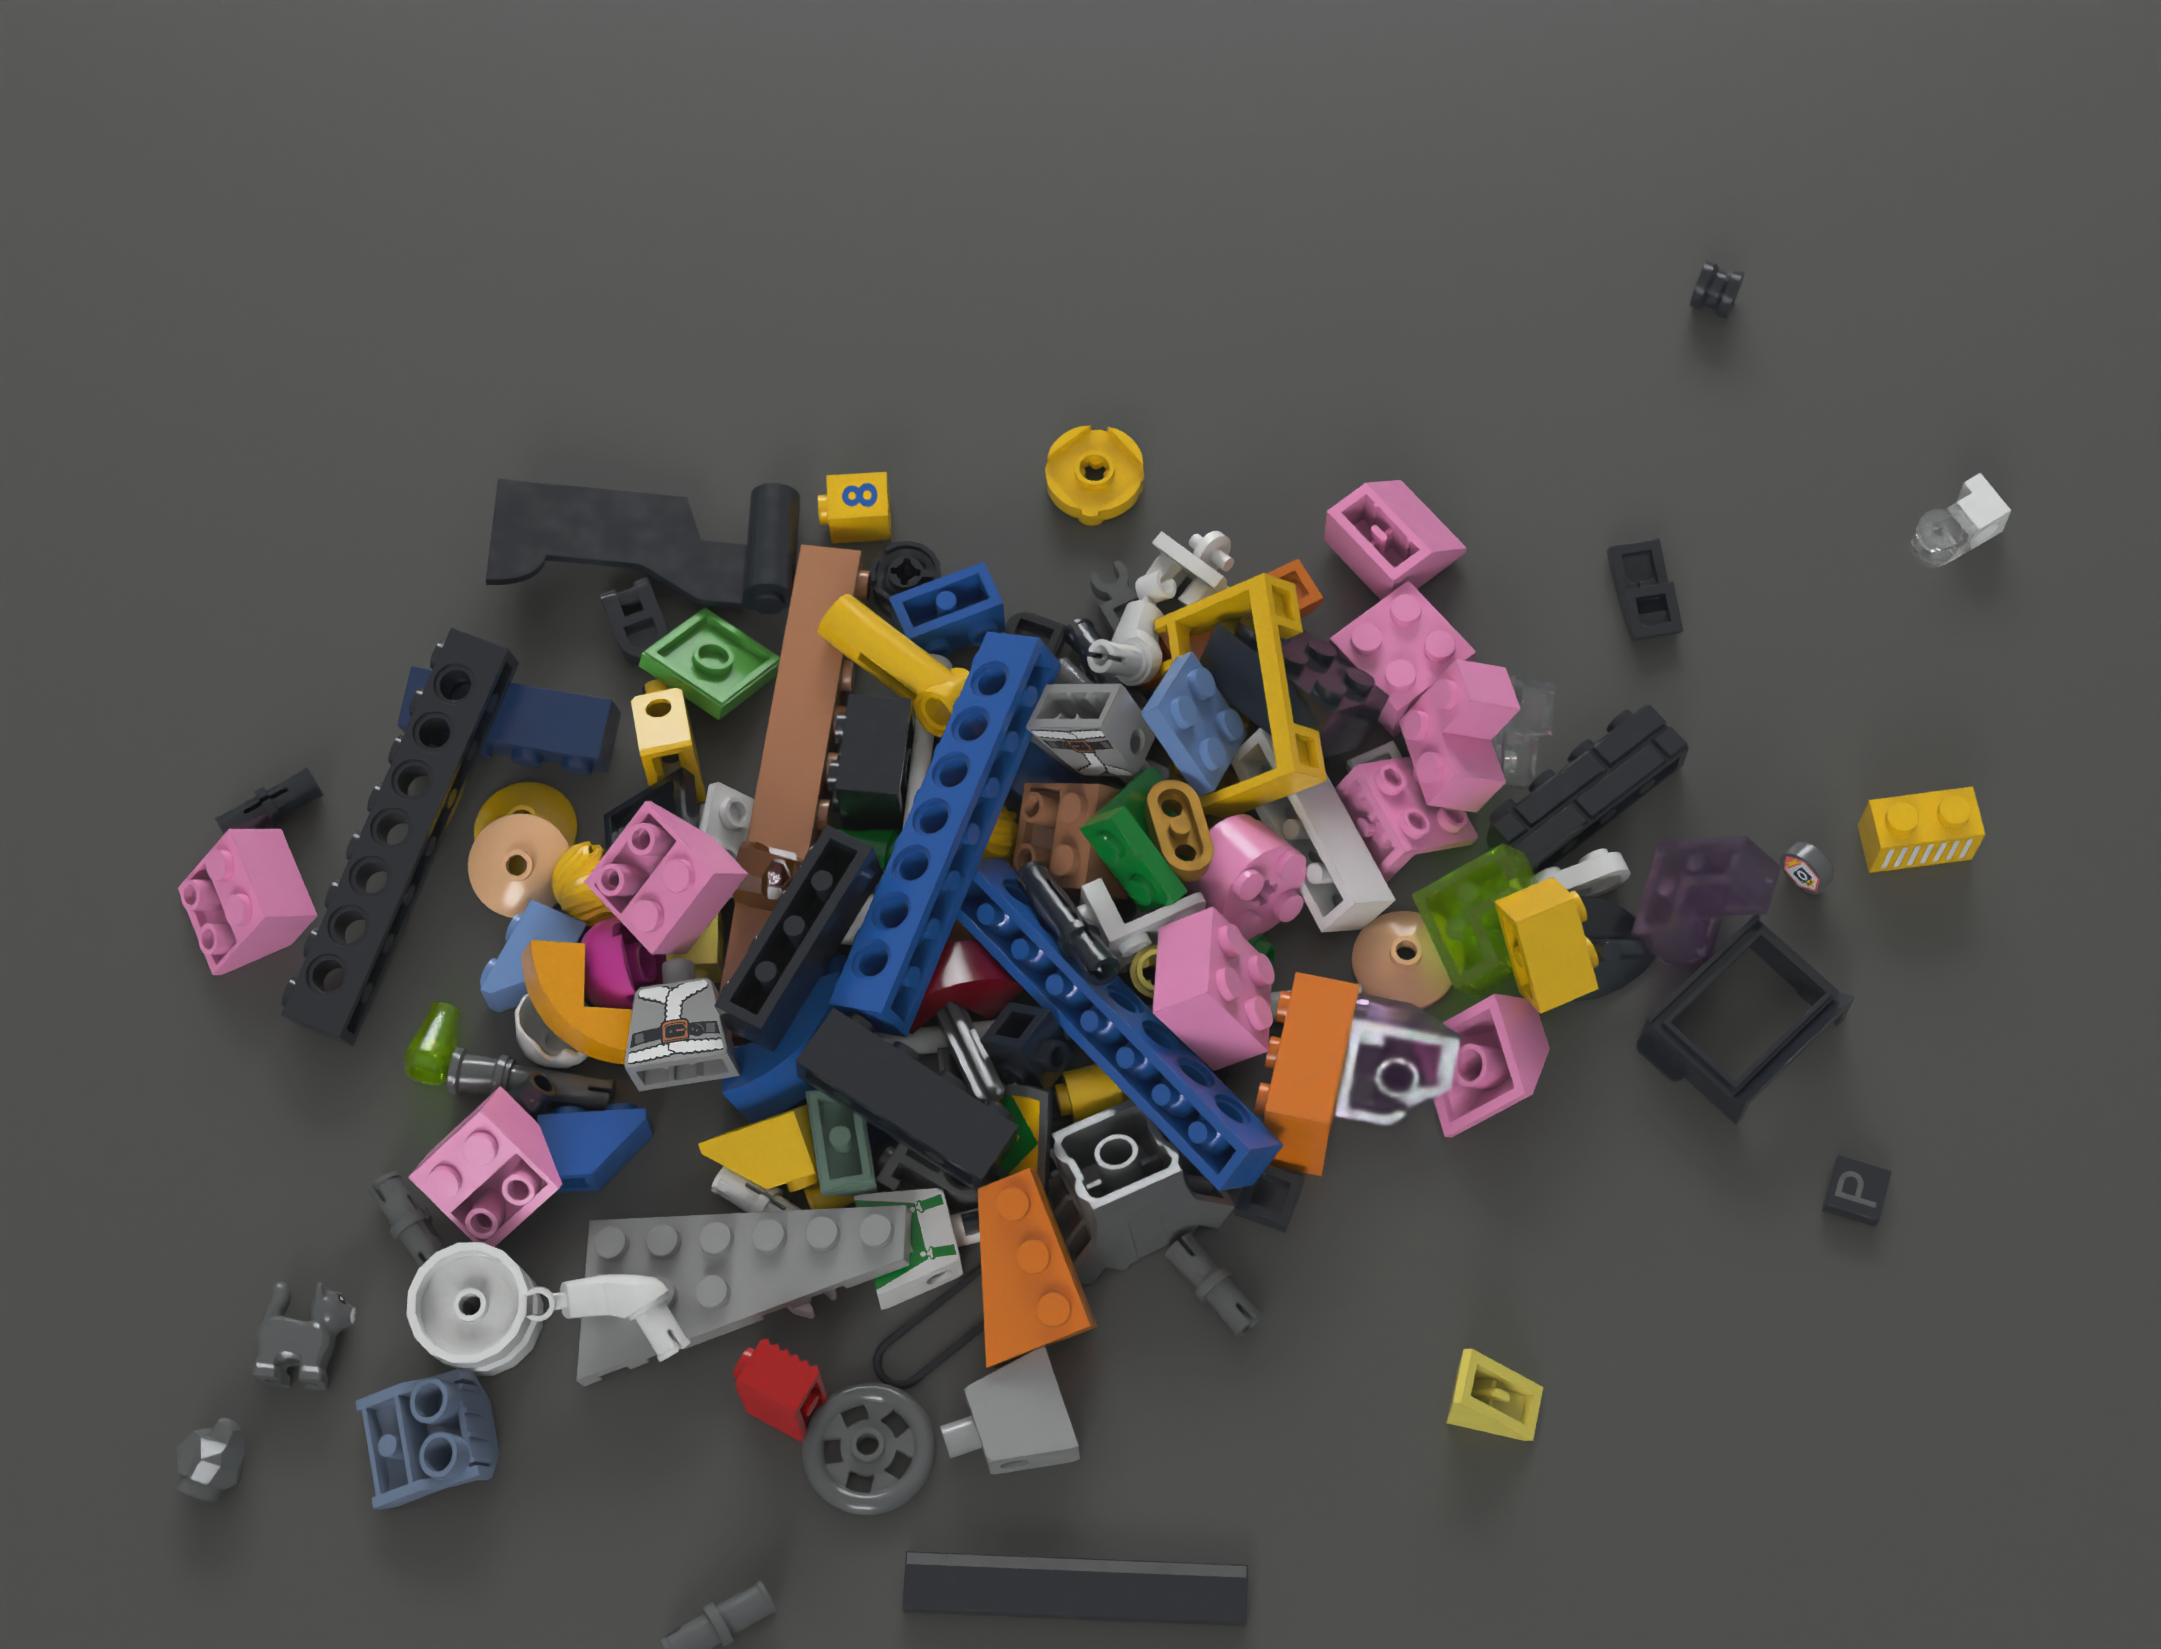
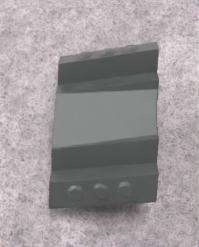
[1048,1099,1235,1286]

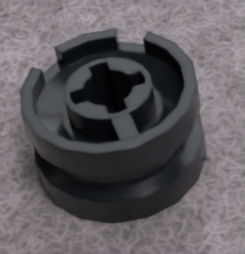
[870,541,941,619]

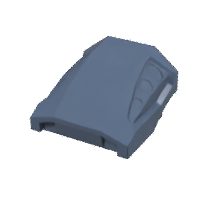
[355,1368,500,1510]

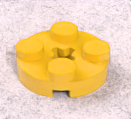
[1045,425,1144,526]

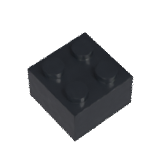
[828,694,915,831]

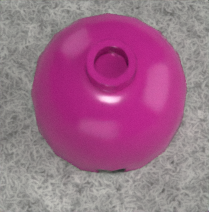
[581,915,666,1009]

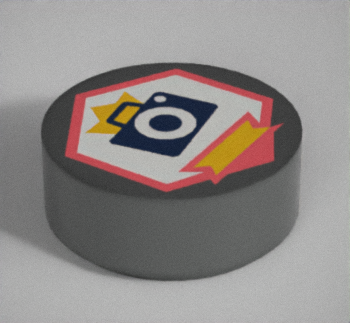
[1780,842,1834,895]

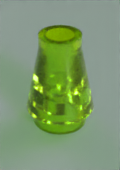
[403,1002,461,1086]

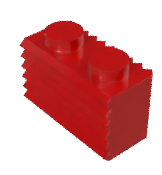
[733,1338,828,1443]

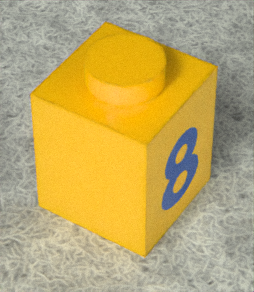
[818,472,892,544]

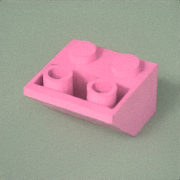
[1324,480,1467,600]
[584,801,748,955]
[178,829,318,975]
[408,1086,562,1247]

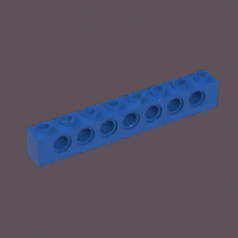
[828,632,1062,1038]
[956,858,1284,1191]

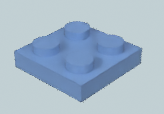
[1141,651,1248,797]

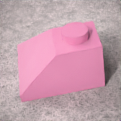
[1415,994,1550,1138]

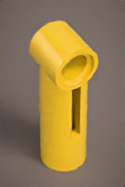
[817,594,969,737]

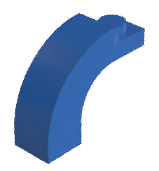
[722,950,847,1123]

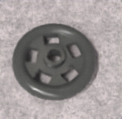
[802,1382,936,1515]

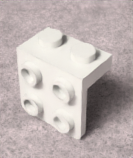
[1077,878,1206,973]

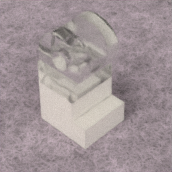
[1910,473,2011,567]

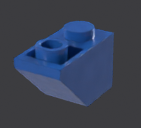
[537,1103,653,1193]

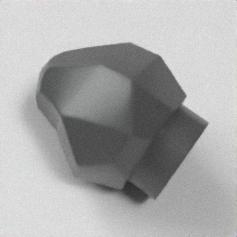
[175,1417,245,1503]

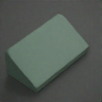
[805,1089,878,1197]

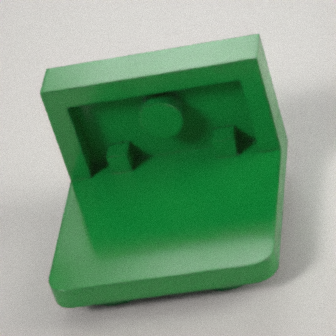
[1079,768,1189,913]

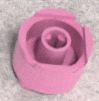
[1183,814,1307,941]

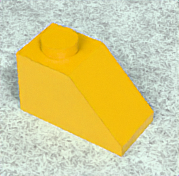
[698,1104,819,1193]

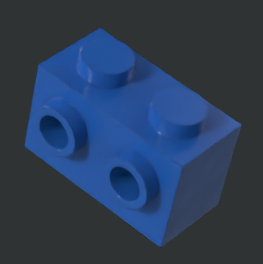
[889,561,1006,658]

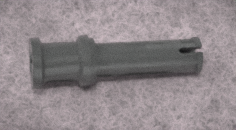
[447,1047,616,1111]

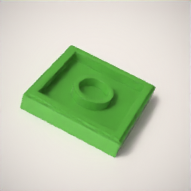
[639,607,780,720]

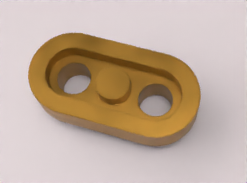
[1144,780,1214,882]

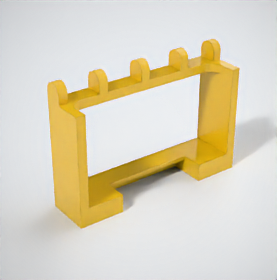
[1153,573,1327,819]

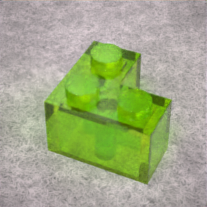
[1411,844,1538,995]

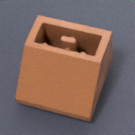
[1012,783,1128,900]

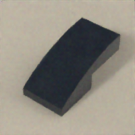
[1606,538,1683,641]

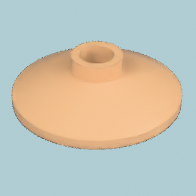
[468,814,570,918]
[1352,911,1458,1011]

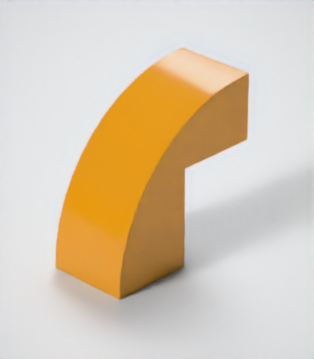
[521,940,632,1065]

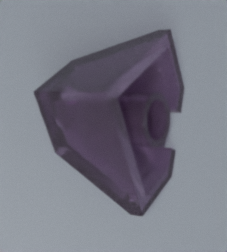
[1335,993,1461,1126]

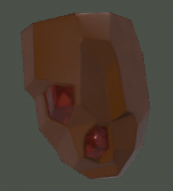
[733,841,804,911]

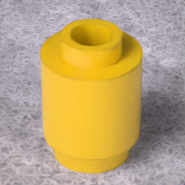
[1054,1064,1130,1124]

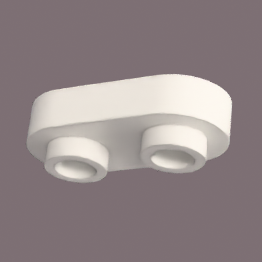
[1531,848,1631,897]

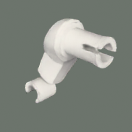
[1087,569,1176,686]
[524,1274,691,1362]

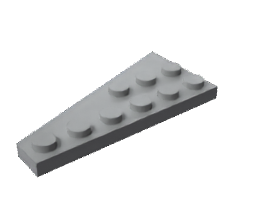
[576,1205,912,1386]

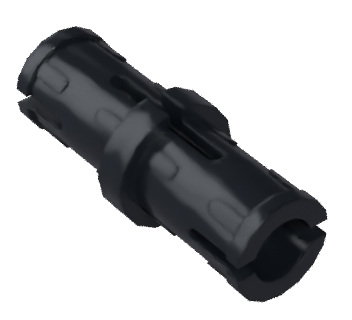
[215,767,324,834]

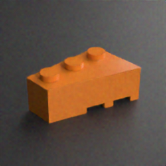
[1254,972,1360,1177]
[978,1168,1098,1368]

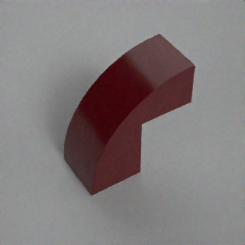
[909,940,1024,1034]

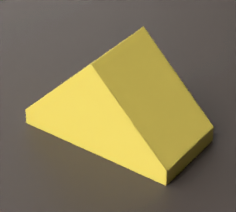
[1447,1349,1543,1441]

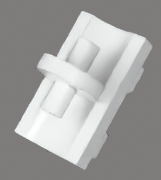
[1145,531,1234,606]

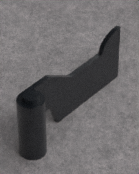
[486,478,801,614]

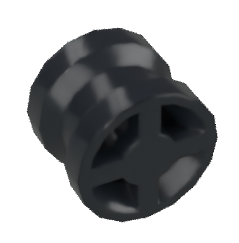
[1690,259,1745,319]

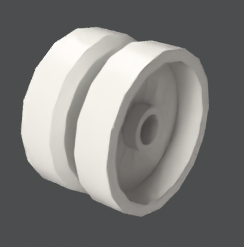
[406,1242,544,1376]

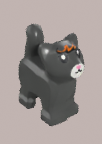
[252,1282,356,1391]

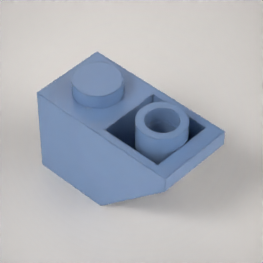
[480,899,589,1013]

